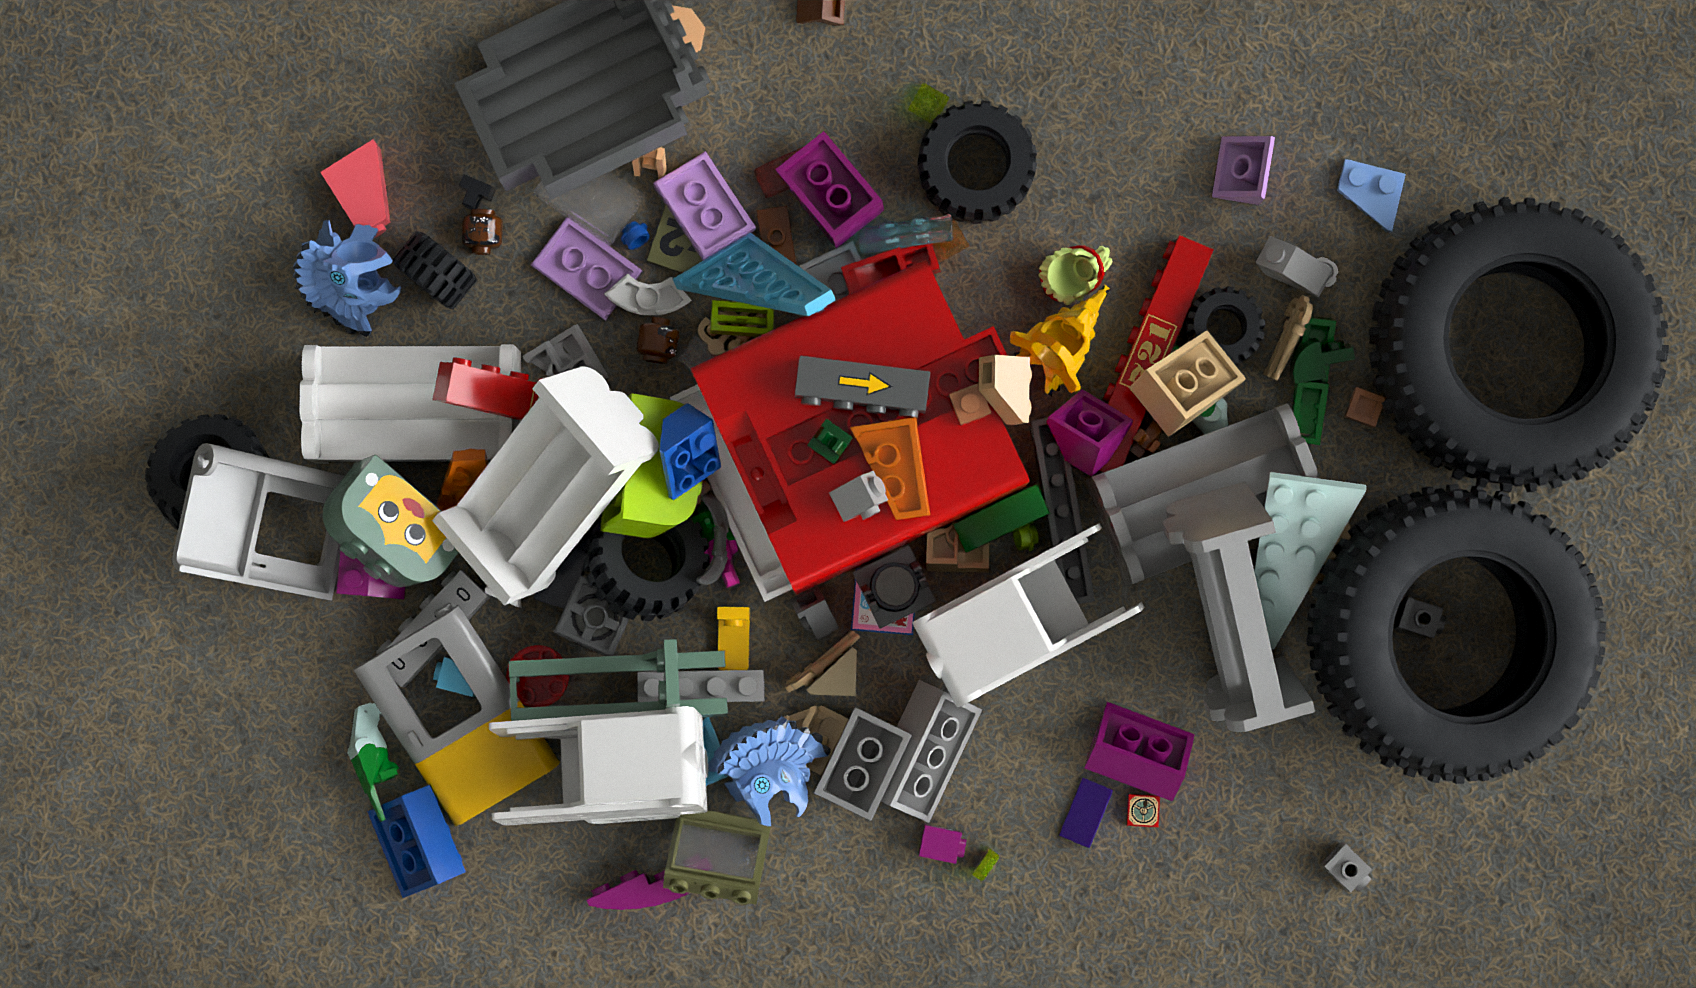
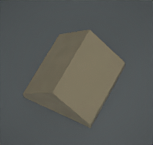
[806,647,857,696]

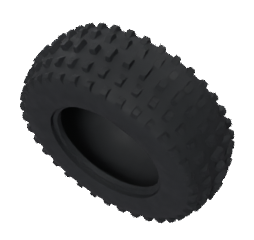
[1368,197,1669,493]
[1306,484,1606,784]

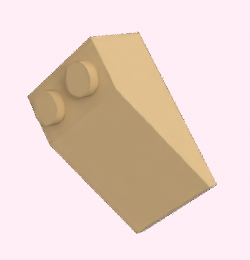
[1129,331,1246,437]

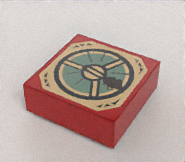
[1126,794,1160,827]

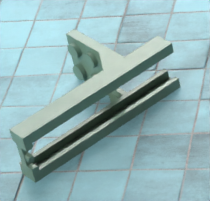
[509,639,728,721]

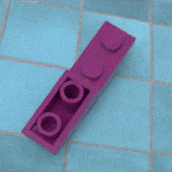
[586,854,713,910]

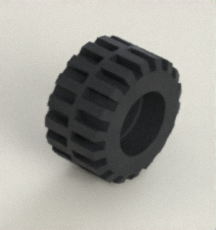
[392,231,477,309]
[1183,286,1265,365]

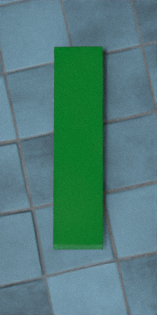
[1292,316,1337,445]

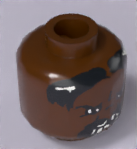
[462,209,503,255]
[636,317,679,364]

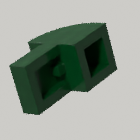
[1290,337,1355,384]

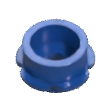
[620,221,650,250]

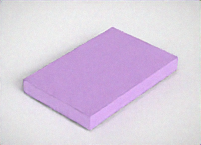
[653,151,756,261]
[531,216,643,321]

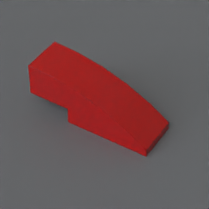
[841,239,941,294]

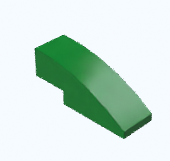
[953,485,1051,553]

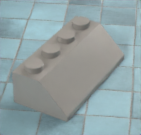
[881,680,982,823]

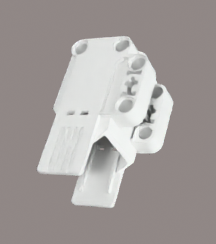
[912,523,1145,708]
[489,706,708,825]

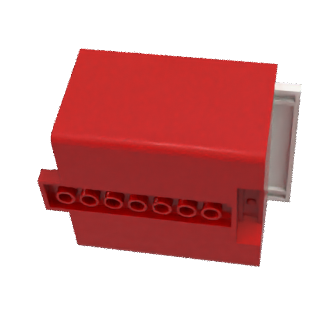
[670,259,1030,602]

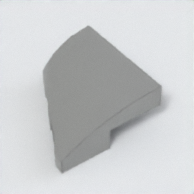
[522,324,609,380]

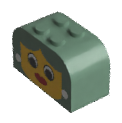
[323,454,459,587]

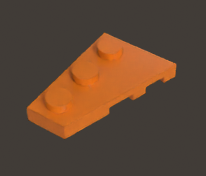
[850,417,930,520]

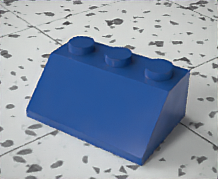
[367,785,466,898]

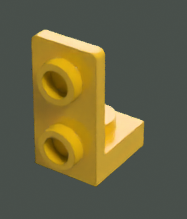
[717,607,750,670]

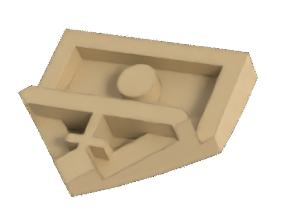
[778,705,849,776]

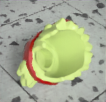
[1039,245,1112,305]

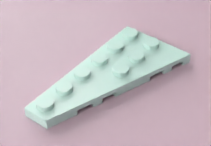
[1254,472,1366,649]

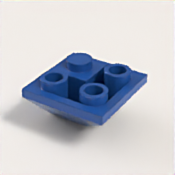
[660,403,721,500]

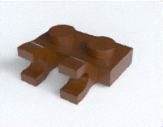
[1130,419,1166,460]

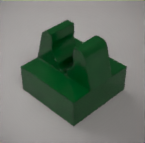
[807,419,853,465]

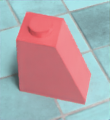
[320,139,390,238]

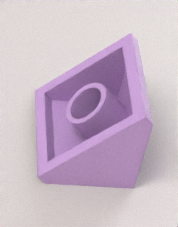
[1212,136,1275,205]

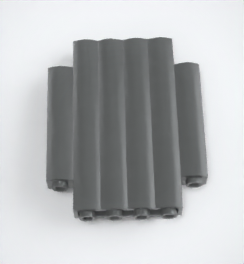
[454,0,711,200]

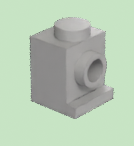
[1320,842,1372,892]

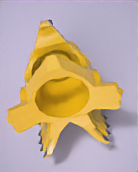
[1010,285,1110,397]

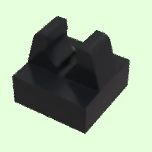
[459,174,496,210]

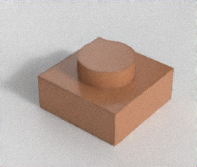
[949,383,991,426]
[1344,387,1386,428]

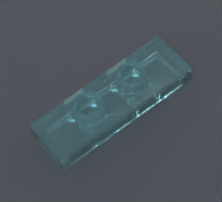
[859,215,953,254]

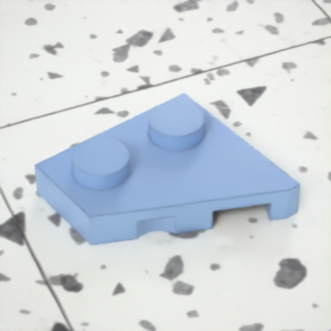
[1337,159,1406,233]

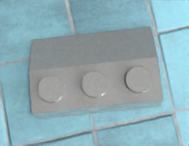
[814,708,912,821]

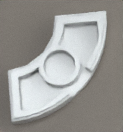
[604,274,692,315]

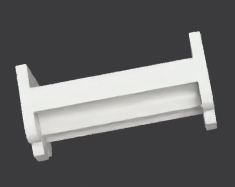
[300,344,521,464]
[432,366,659,605]

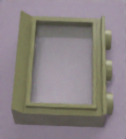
[663,810,771,905]

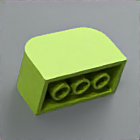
[600,393,702,538]

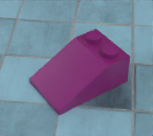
[775,131,884,248]

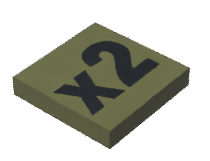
[647,205,703,274]

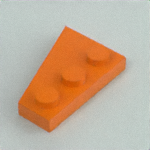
[436,448,489,511]

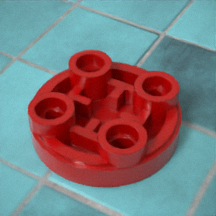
[506,645,569,707]

